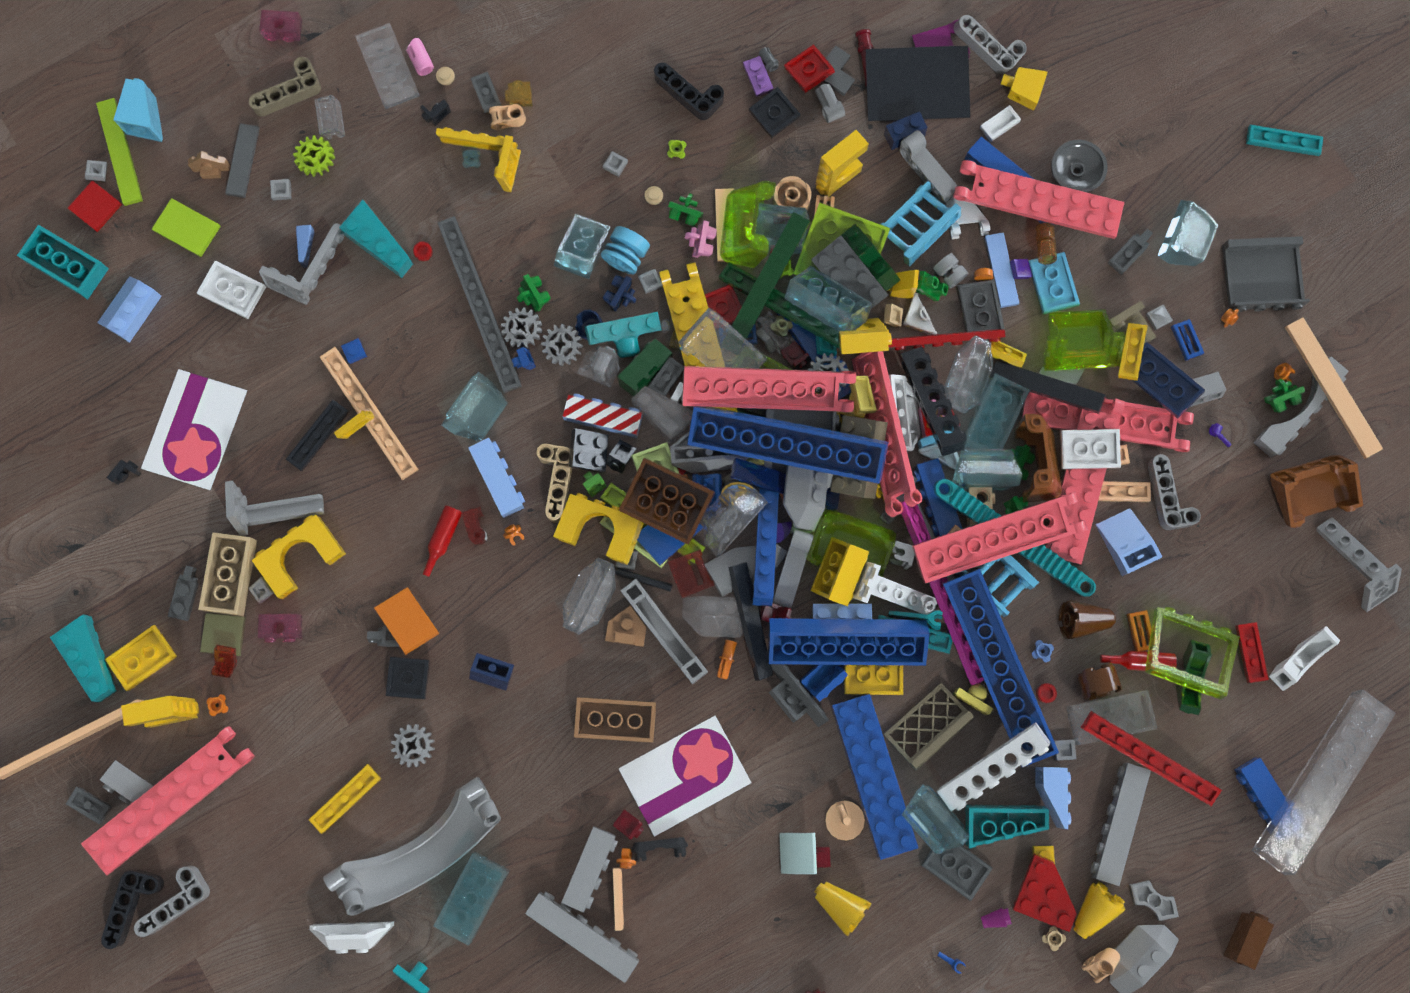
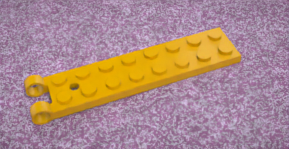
[659,262,738,412]

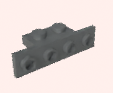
[769,664,829,728]

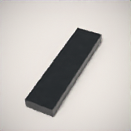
[285,400,349,471]

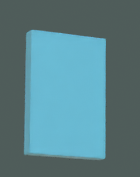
[1029,252,1080,314]

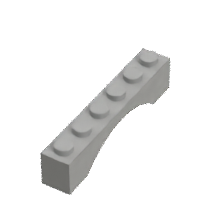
[1253,357,1349,458]
[621,579,708,685]

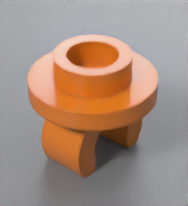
[1274,363,1295,382]
[503,524,524,546]
[616,848,636,869]

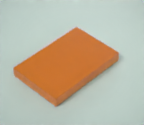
[374,587,439,655]

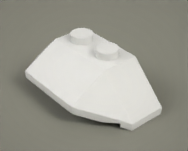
[889,375,920,451]
[310,921,394,954]

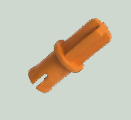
[717,640,737,679]

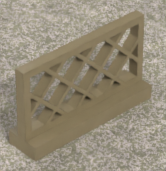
[884,683,974,771]

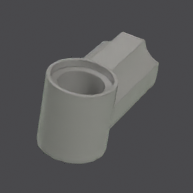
[815,84,845,123]

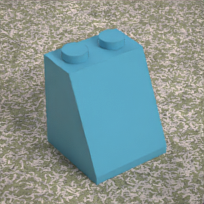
[114,78,163,142]

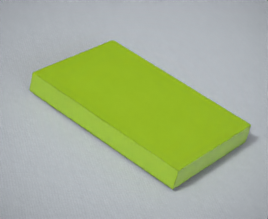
[152,198,221,257]

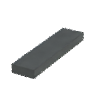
[225,123,260,198]

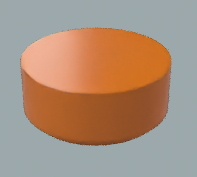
[974,268,993,282]

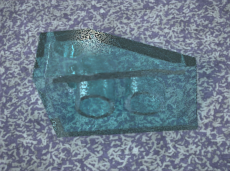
[554,214,611,279]

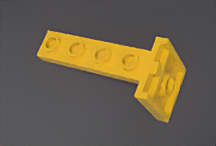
[436,127,521,192]

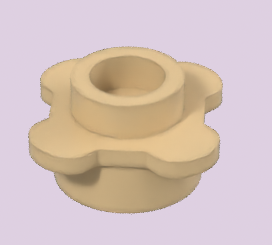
[1042,926,1066,951]

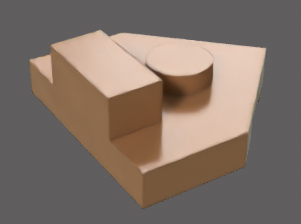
[188,151,231,179]
[605,606,647,647]

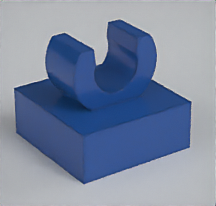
[512,347,536,370]

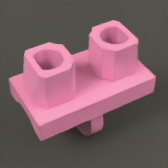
[684,220,717,258]

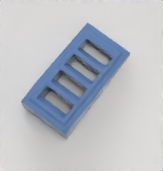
[296,225,314,268]

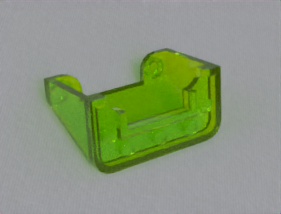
[720,181,776,268]
[806,508,896,577]

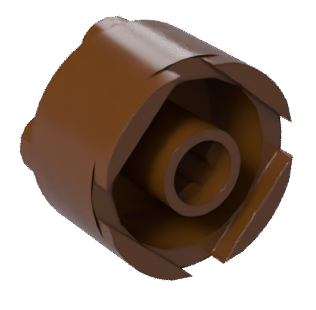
[1077,663,1123,701]

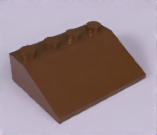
[618,458,715,545]

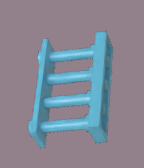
[880,181,961,267]
[955,555,1039,617]

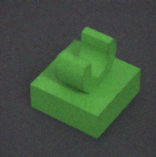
[583,471,607,497]

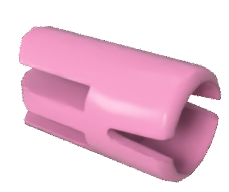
[406,38,434,76]

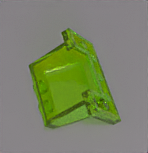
[1043,309,1125,371]

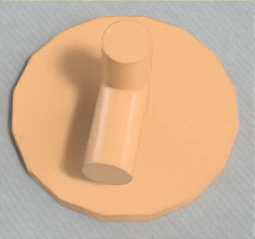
[825,800,865,841]

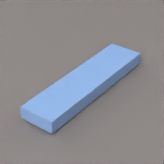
[984,232,1019,308]

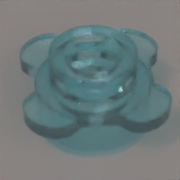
[462,150,481,168]

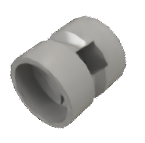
[933,253,969,289]

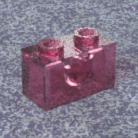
[259,10,302,42]
[258,614,302,643]

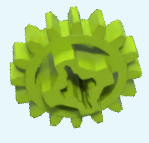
[293,135,335,177]

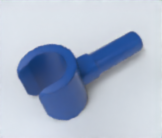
[937,952,966,974]

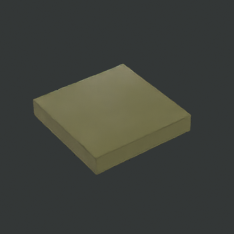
[200,613,246,656]

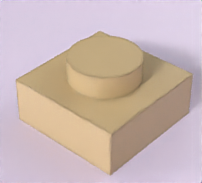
[884,303,903,328]

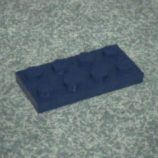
[1132,342,1205,419]

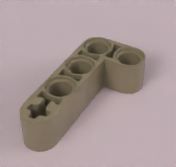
[249,56,321,117]

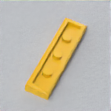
[308,764,382,834]

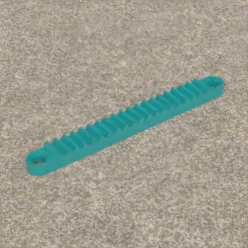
[933,479,1096,597]

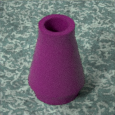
[981,908,1012,929]

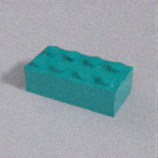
[17,225,109,300]

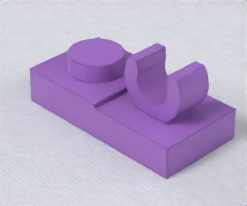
[743,56,774,97]

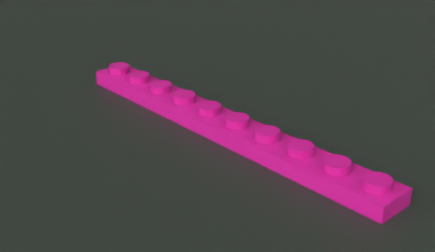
[901,498,984,685]

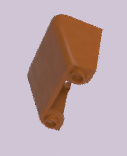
[1014,414,1062,502]
[1270,455,1363,528]

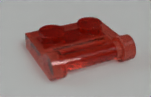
[668,549,714,598]

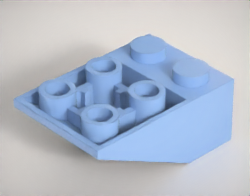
[1096,508,1162,576]
[1035,767,1071,829]

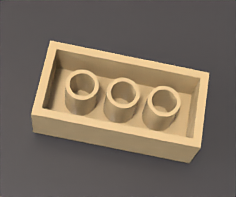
[198,532,257,617]

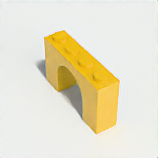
[815,129,869,197]
[834,318,892,354]
[553,493,644,565]
[252,515,346,599]
[121,696,199,728]

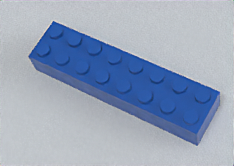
[768,618,929,666]
[830,694,919,860]

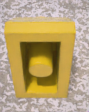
[889,270,919,299]

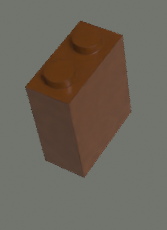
[1223,911,1274,970]

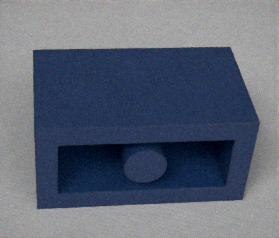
[884,112,928,150]
[469,653,514,691]

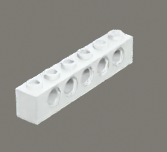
[937,722,1050,811]

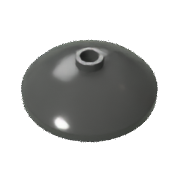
[1051,140,1108,193]

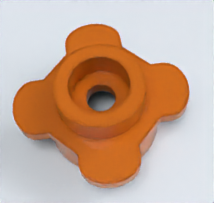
[1221,308,1239,328]
[207,694,229,716]

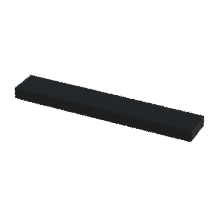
[990,361,1106,414]
[728,562,773,681]

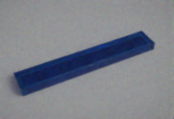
[731,458,840,511]

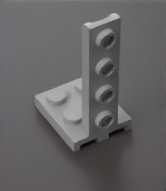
[259,223,344,305]
[225,481,324,536]
[1317,517,1402,612]

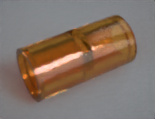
[1035,223,1057,265]

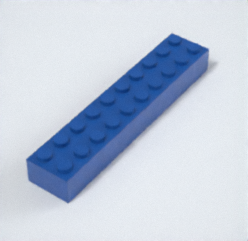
[687,406,889,484]
[943,568,1059,767]

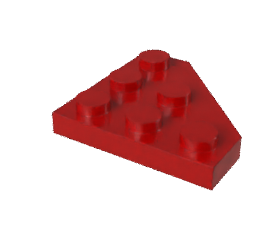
[1012,853,1077,932]

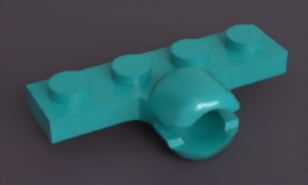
[585,312,662,358]

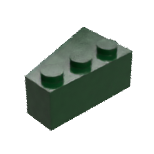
[618,339,673,399]

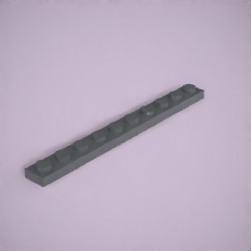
[438,216,522,393]

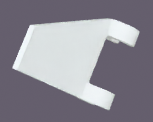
[946,197,990,239]

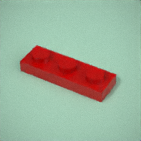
[1235,622,1269,683]

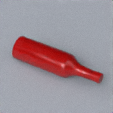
[422,505,463,577]
[1100,651,1177,673]

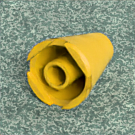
[814,882,871,936]

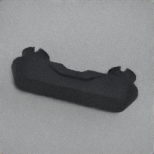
[631,837,688,862]

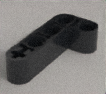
[654,62,724,120]
[101,870,164,949]

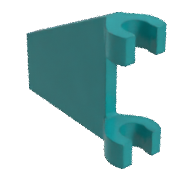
[889,610,943,630]

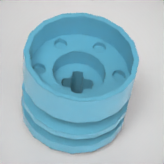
[601,226,650,275]

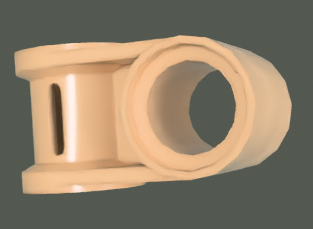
[489,104,526,130]
[1081,948,1120,983]

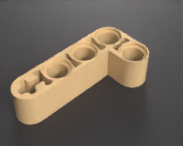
[537,444,572,523]

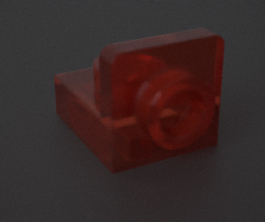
[211,645,237,678]

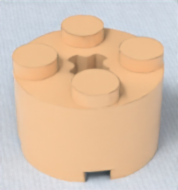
[773,176,811,219]

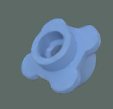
[1032,640,1054,662]

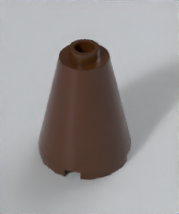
[1058,600,1116,639]

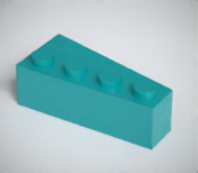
[339,200,413,278]
[50,614,117,702]
[965,805,1049,849]

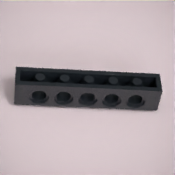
[901,347,967,457]

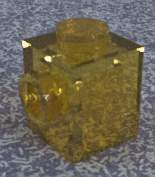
[505,80,533,107]

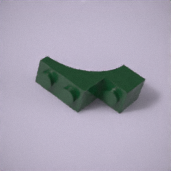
[841,224,900,291]
[1176,640,1212,715]

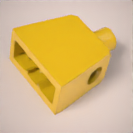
[1000,67,1048,110]

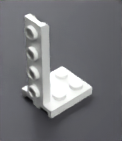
[853,562,937,615]

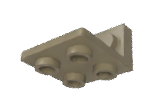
[1104,301,1156,353]

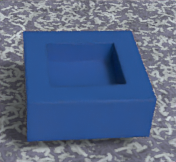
[341,338,367,364]

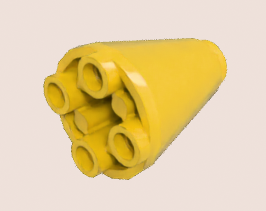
[1073,881,1125,939]

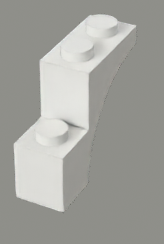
[1269,626,1340,691]

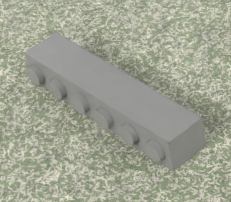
[1091,763,1151,886]
[525,891,639,983]

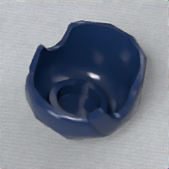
[575,309,603,340]

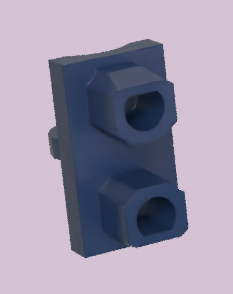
[603,275,636,312]

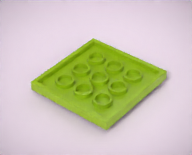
[793,202,890,289]

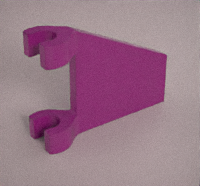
[912,19,970,58]

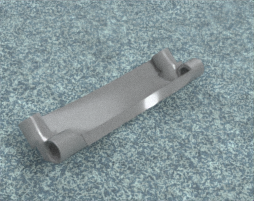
[323,777,501,916]

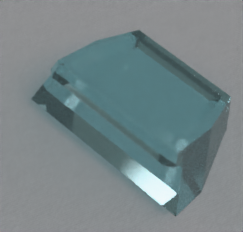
[1158,200,1219,266]
[746,203,811,254]
[441,372,508,441]
[953,449,1022,490]
[902,784,969,854]

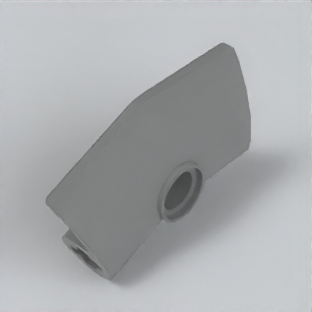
[704,546,756,597]

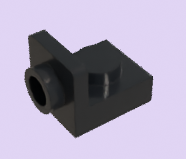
[420,99,451,126]
[606,439,637,474]
[106,459,142,485]

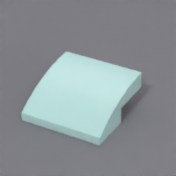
[780,833,817,874]

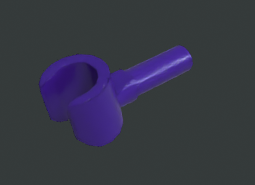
[1209,423,1232,447]

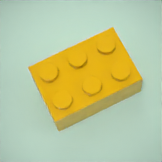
[811,537,869,606]

